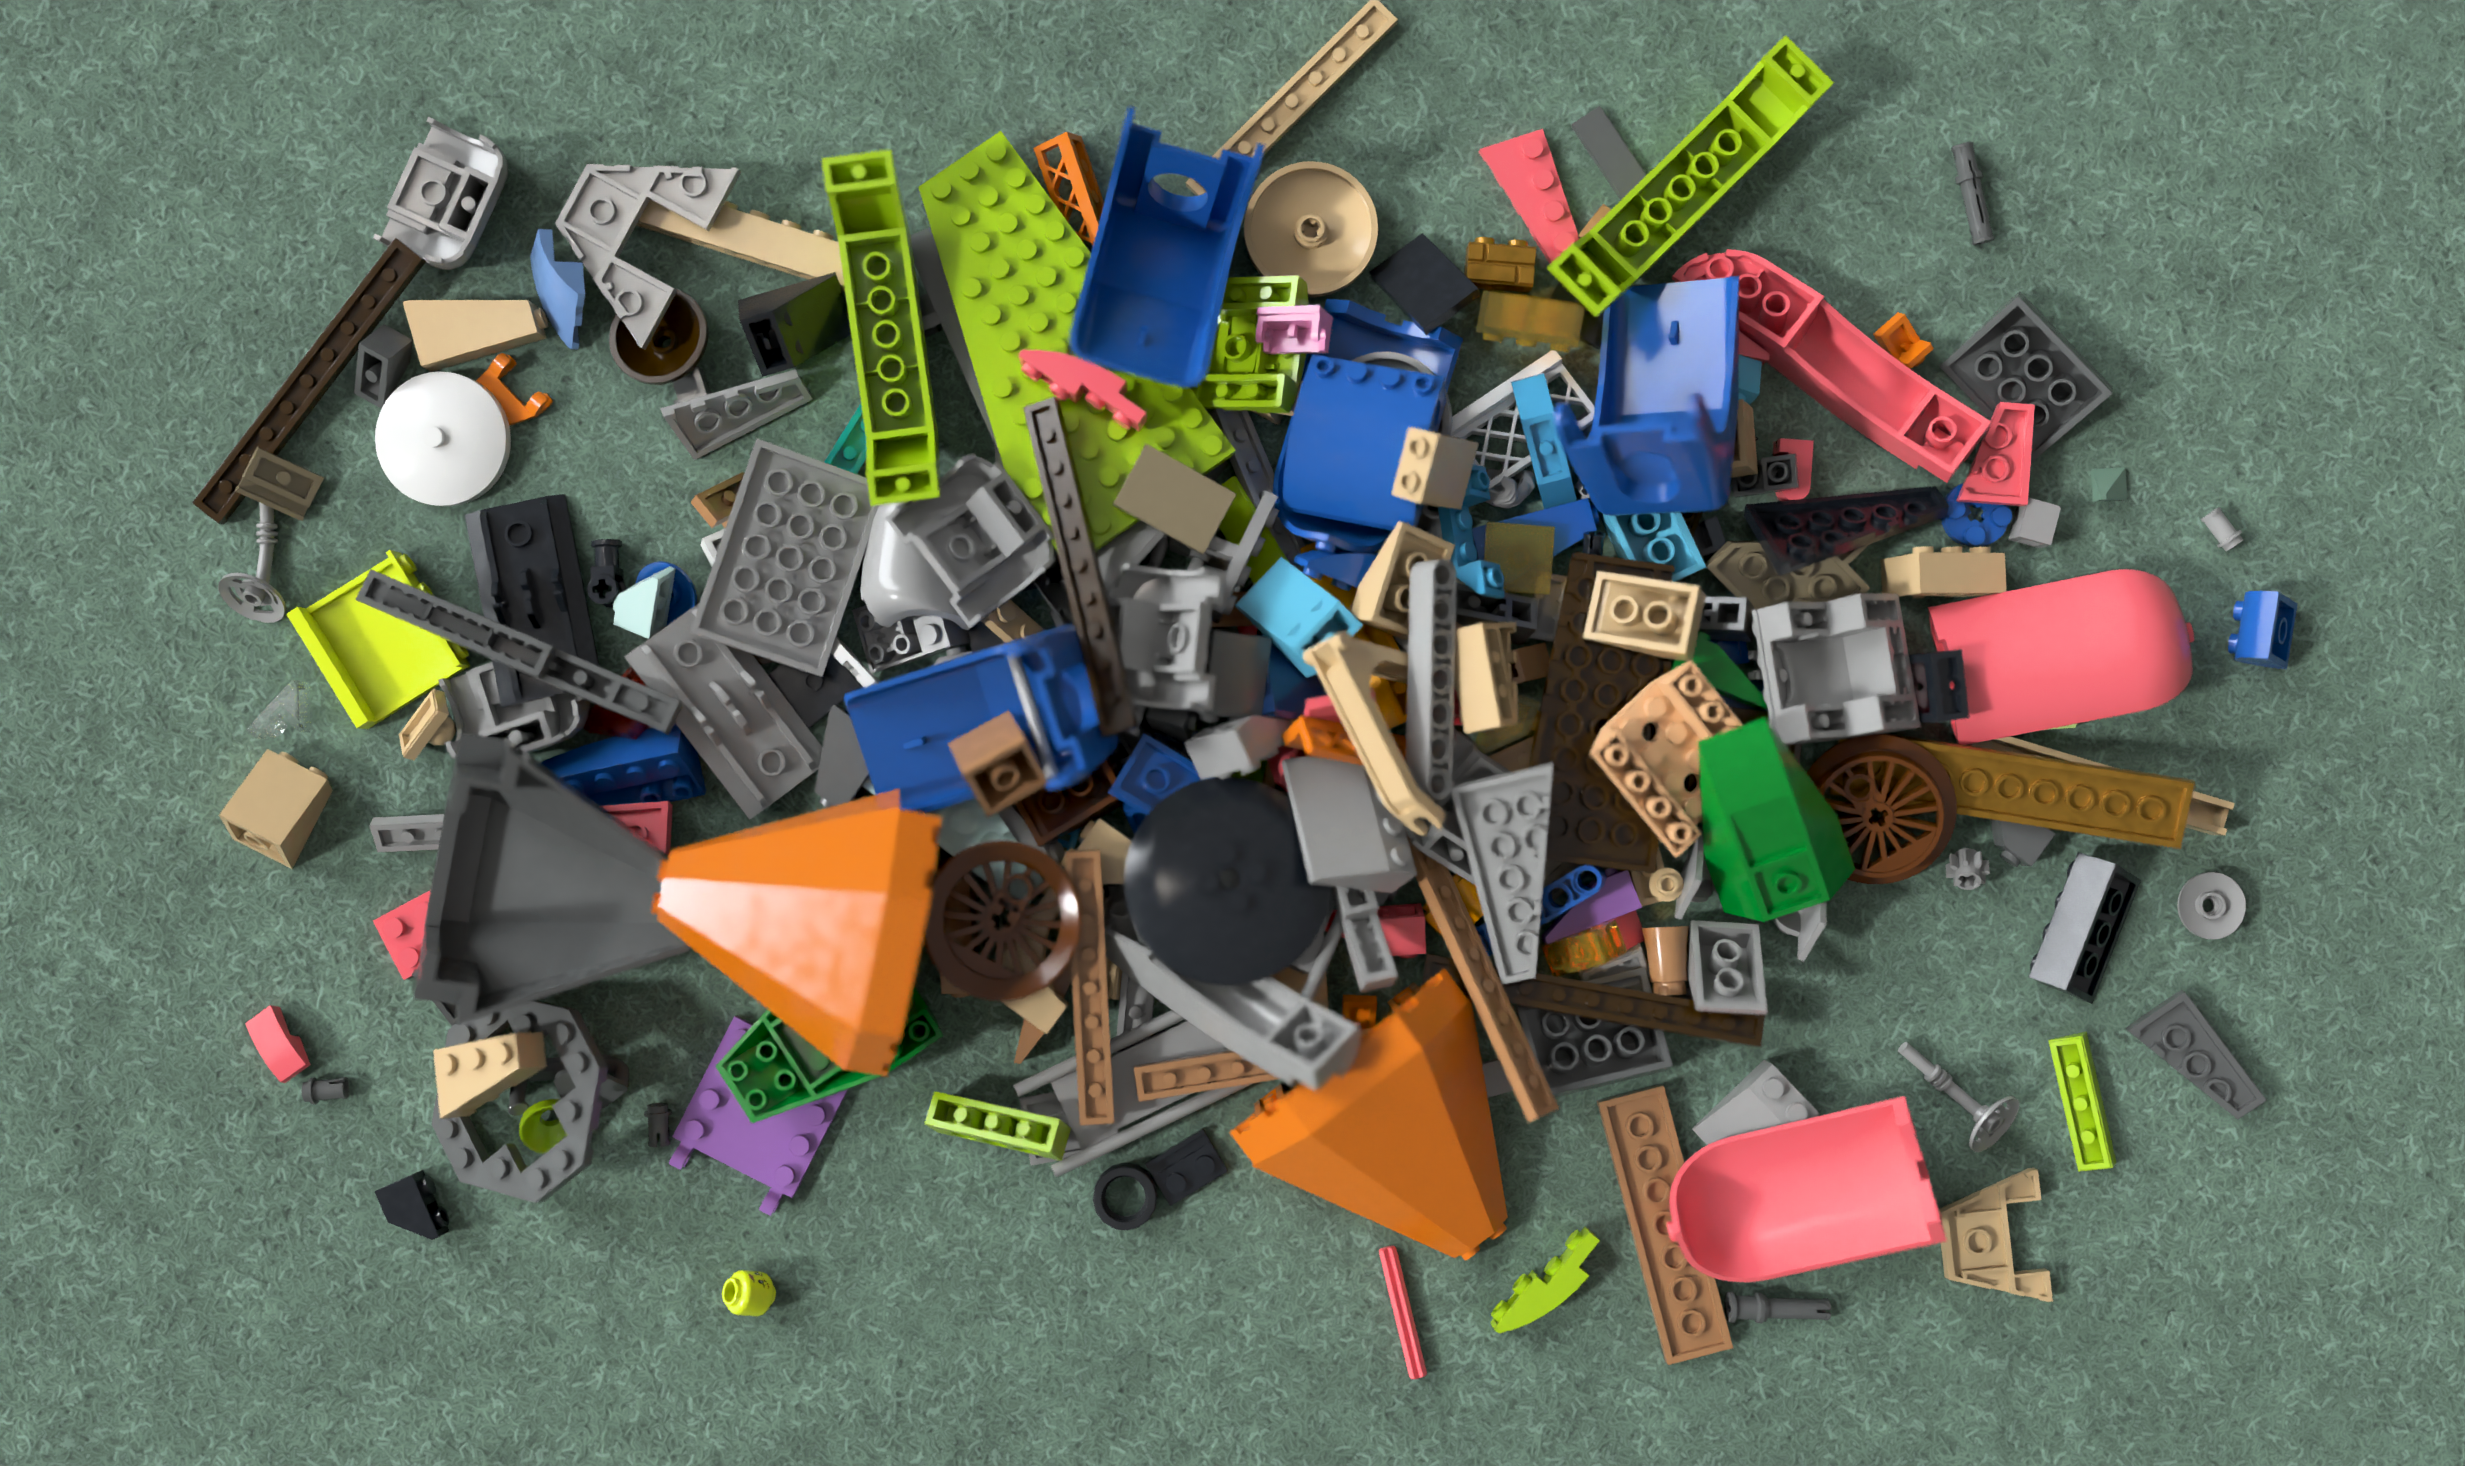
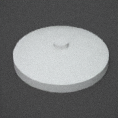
[375,371,511,506]

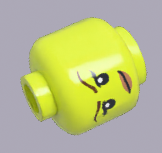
[722,1270,776,1317]

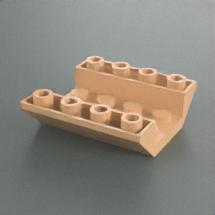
[1590,661,1743,857]

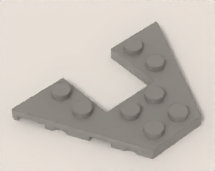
[555,164,741,350]

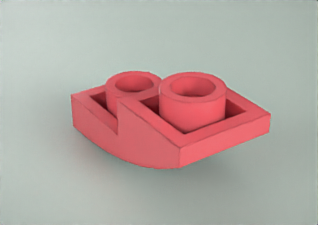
[245,1005,310,1083]

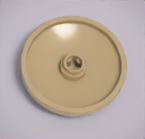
[1244,161,1378,297]

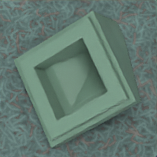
[2091,467,2127,502]

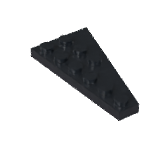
[1744,486,1949,576]

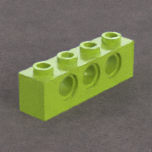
[925,1091,1071,1161]

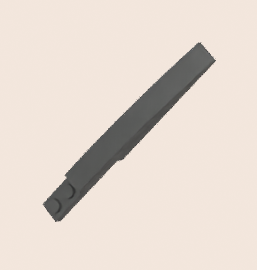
[356,569,683,734]

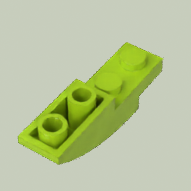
[1490,1227,1600,1334]

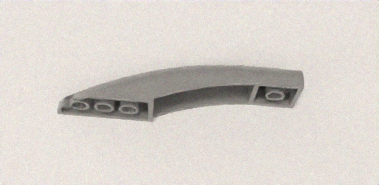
[1059,884,1360,1091]

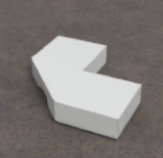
[831,636,881,687]

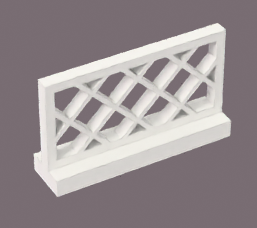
[1450,349,1595,490]

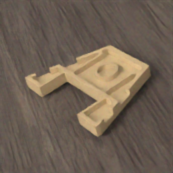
[1939,1168,2053,1302]

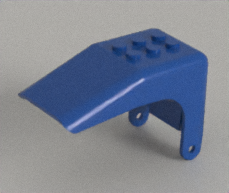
[1069,106,1265,387]
[1554,276,1739,516]
[844,624,1118,814]

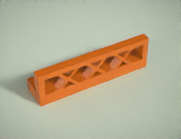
[1033,132,1104,246]
[1282,715,1406,766]

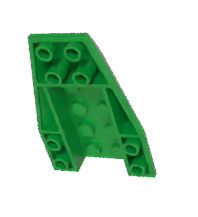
[1698,718,1855,922]
[715,983,944,1123]

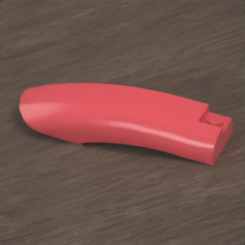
[1672,249,1991,483]

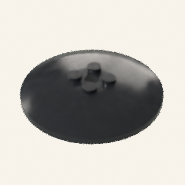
[1124,777,1332,986]

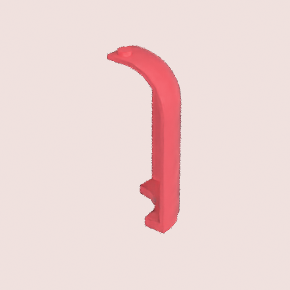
[1928,569,2194,745]
[1667,1096,1947,1282]

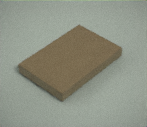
[1113,444,1236,555]

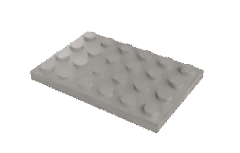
[689,439,880,677]

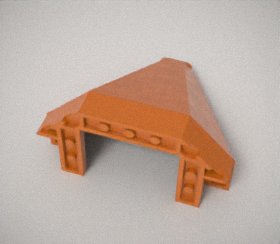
[651,789,942,1076]
[1230,968,1508,1260]

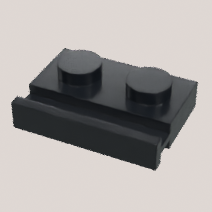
[1145,1128,1228,1206]

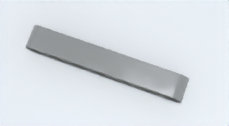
[1406,559,1456,800]

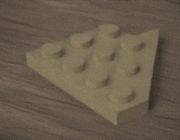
[1705,540,1870,609]

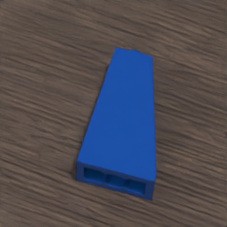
[1472,498,1599,587]

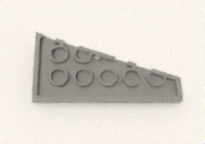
[1451,762,1553,984]

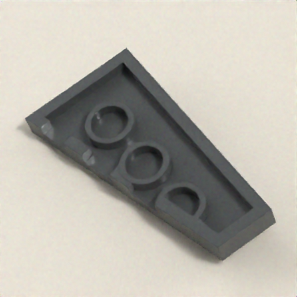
[2125,990,2267,1119]

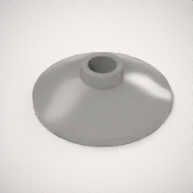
[2177,872,2246,939]

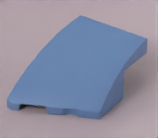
[530,229,585,349]

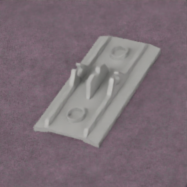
[624,603,823,820]

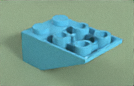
[1235,557,1363,678]

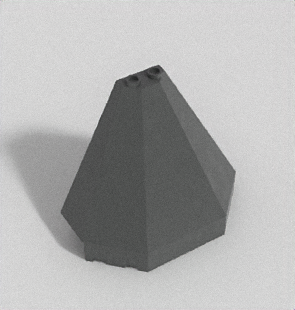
[413,733,691,1025]

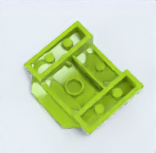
[1191,276,1309,413]

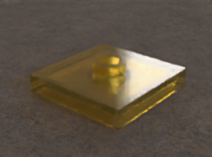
[1483,522,1555,595]

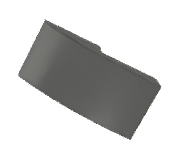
[1732,454,1799,498]

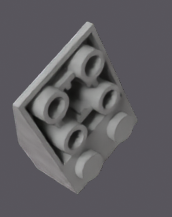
[852,605,971,673]
[1184,715,1296,780]

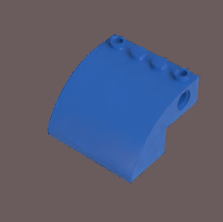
[1283,354,1446,531]

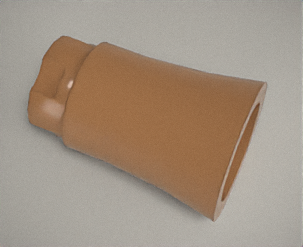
[1641,926,1689,995]

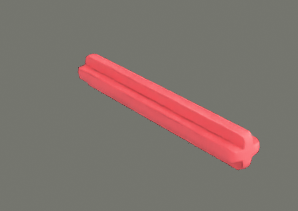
[1379,1246,1427,1379]

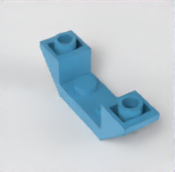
[1511,373,1577,509]
[1438,464,1505,599]

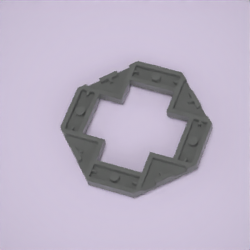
[431,1000,608,1203]

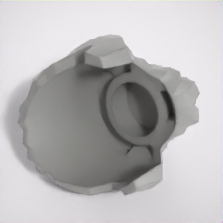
[1485,461,1537,509]

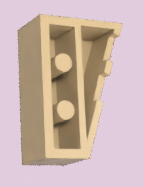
[1454,622,1518,734]
[433,1032,546,1119]

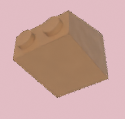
[948,710,1047,817]

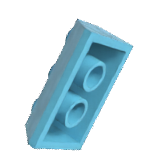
[1597,510,1706,582]

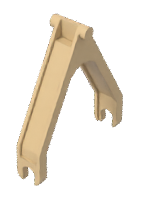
[1303,631,1446,835]

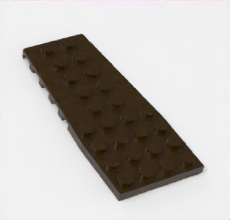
[1529,552,1675,873]

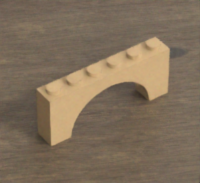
[992,818,1132,1034]

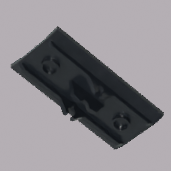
[465,494,600,708]

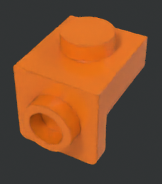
[1873,312,1934,369]
[1341,995,1377,1030]

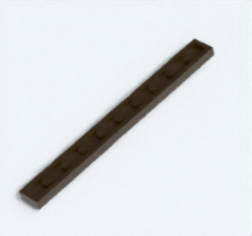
[192,238,426,524]
[1023,397,1139,737]
[1421,954,1765,1048]

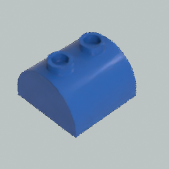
[2228,591,2297,669]

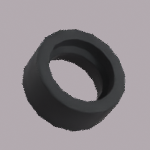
[1093,1162,1158,1231]

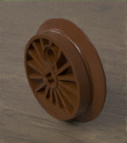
[1807,734,1957,884]
[923,840,1081,1001]

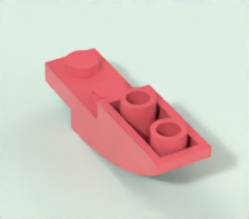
[1018,350,1147,431]

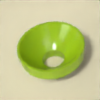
[519,1099,567,1154]

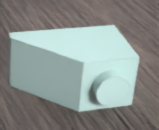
[613,566,675,639]

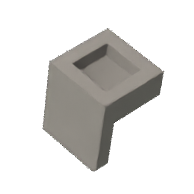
[2008,498,2061,549]

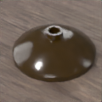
[609,288,709,385]

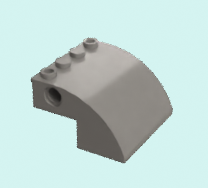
[1752,593,1921,745]

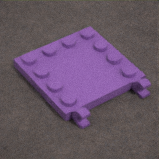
[669,1015,849,1216]

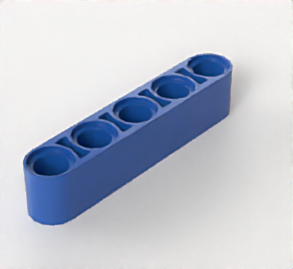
[1476,864,1606,956]

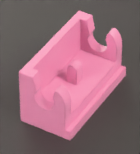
[1256,305,1333,354]

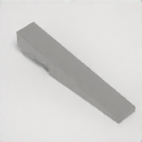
[1331,886,1398,993]

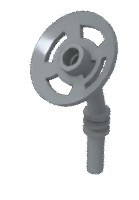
[218,502,286,623]
[1898,1042,2020,1152]

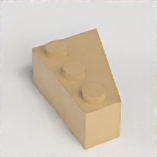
[1881,546,2007,598]

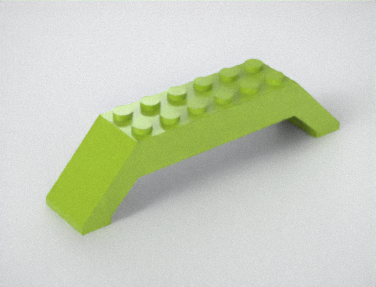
[1547,35,1834,317]
[821,149,941,506]

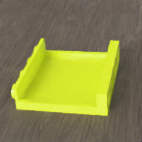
[287,550,470,729]

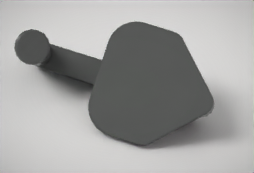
[508,1054,629,1116]

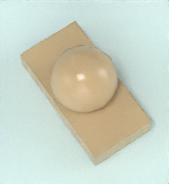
[399,689,456,761]

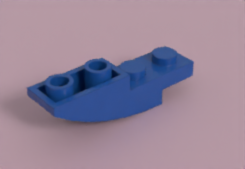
[1293,548,1379,592]

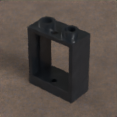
[1909,650,1969,722]

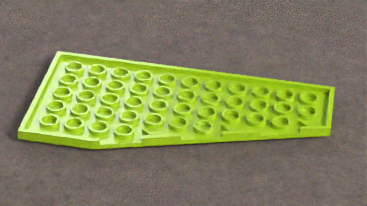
[918,131,1236,554]

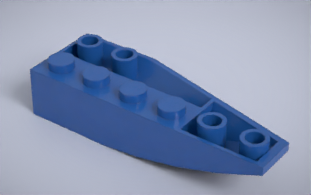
[540,723,706,806]

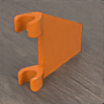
[476,353,553,426]

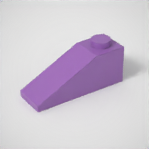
[1541,868,1642,944]

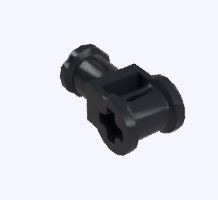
[587,539,627,608]

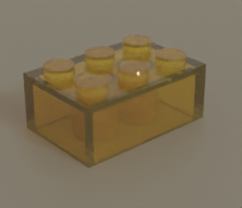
[1476,288,1585,353]

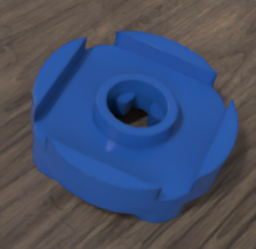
[1941,483,2012,547]

